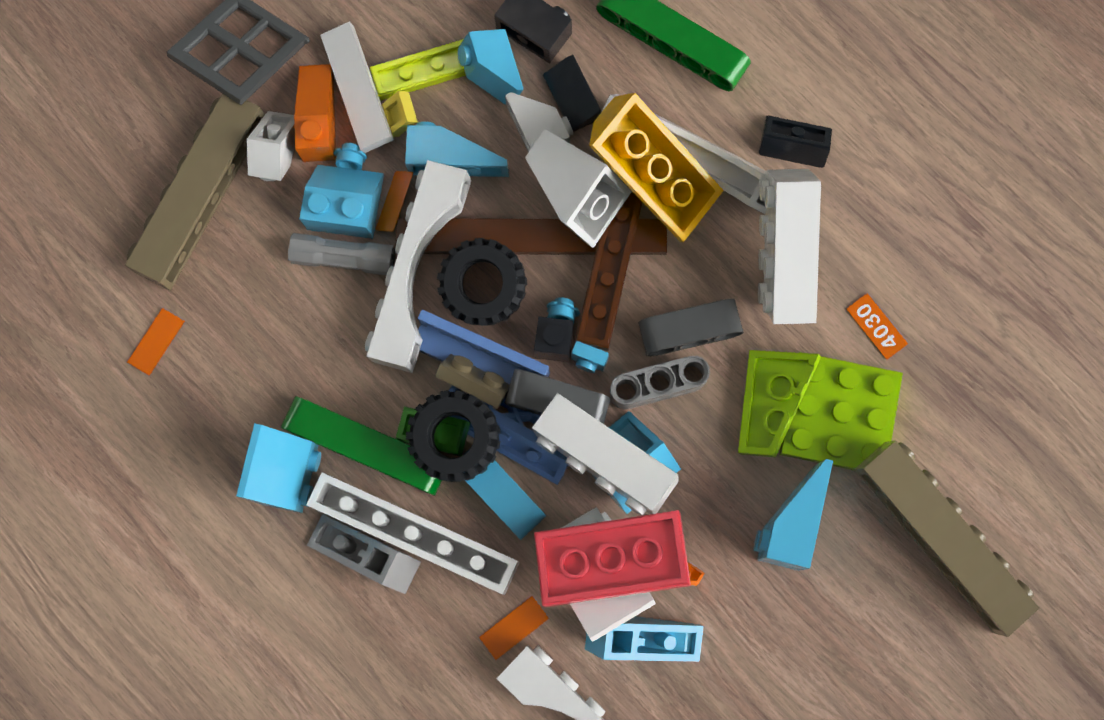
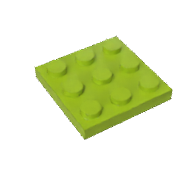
[779,352,903,470]

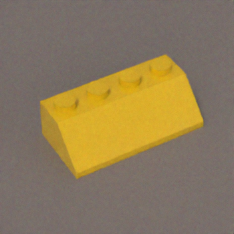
[589,93,724,242]

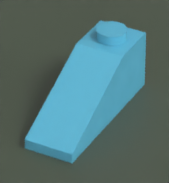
[405,122,509,177]
[585,616,703,662]

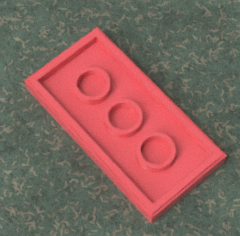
[534,510,691,607]

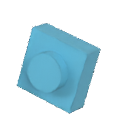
[571,341,609,373]

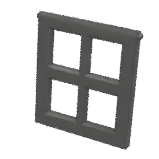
[167,0,310,105]

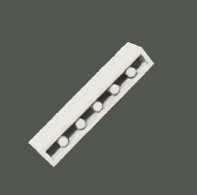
[306,473,520,595]

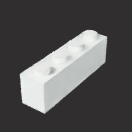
[532,393,679,516]

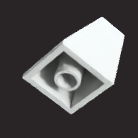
[525,129,632,248]

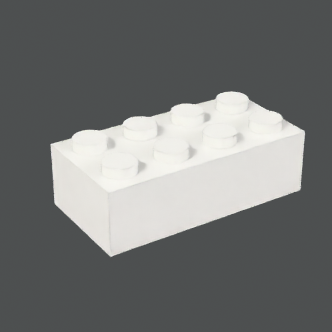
[758,169,821,324]

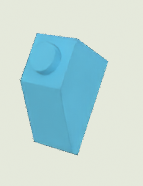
[458,29,524,105]

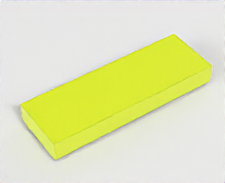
[370,39,466,101]

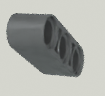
[638,299,744,357]
[504,369,611,424]

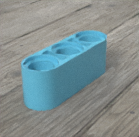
[464,449,546,540]

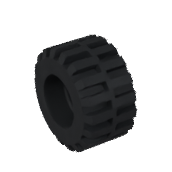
[437,238,527,326]
[406,390,501,482]

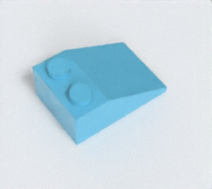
[236,423,321,513]
[753,459,833,571]

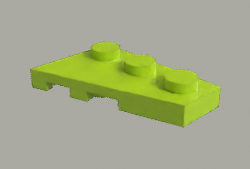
[738,350,821,458]

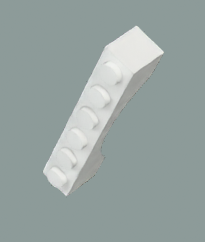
[602,94,766,214]
[365,160,471,373]
[497,645,606,720]

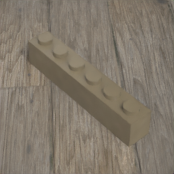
[125,93,265,291]
[854,441,1040,637]

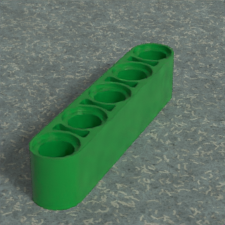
[596,0,751,91]
[280,396,442,496]

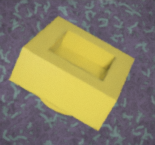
[382,91,418,137]

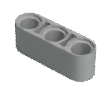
[610,356,710,410]

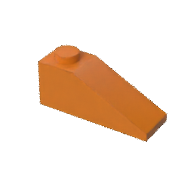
[294,64,336,162]

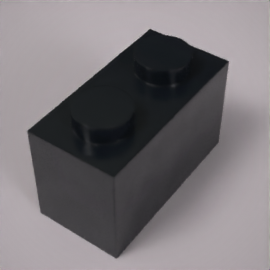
[494,0,572,64]

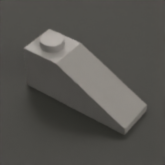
[307,514,421,594]

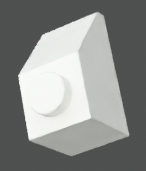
[505,92,573,152]
[247,111,295,181]

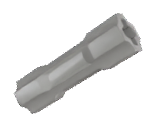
[288,233,395,275]

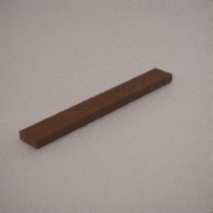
[395,218,667,255]

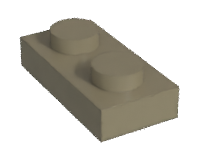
[435,354,510,408]

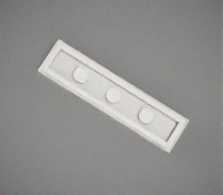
[320,21,394,153]

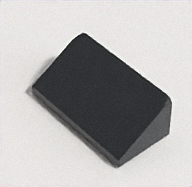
[543,54,601,132]
[759,115,832,168]

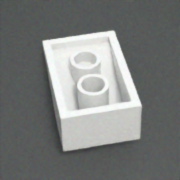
[562,507,656,642]

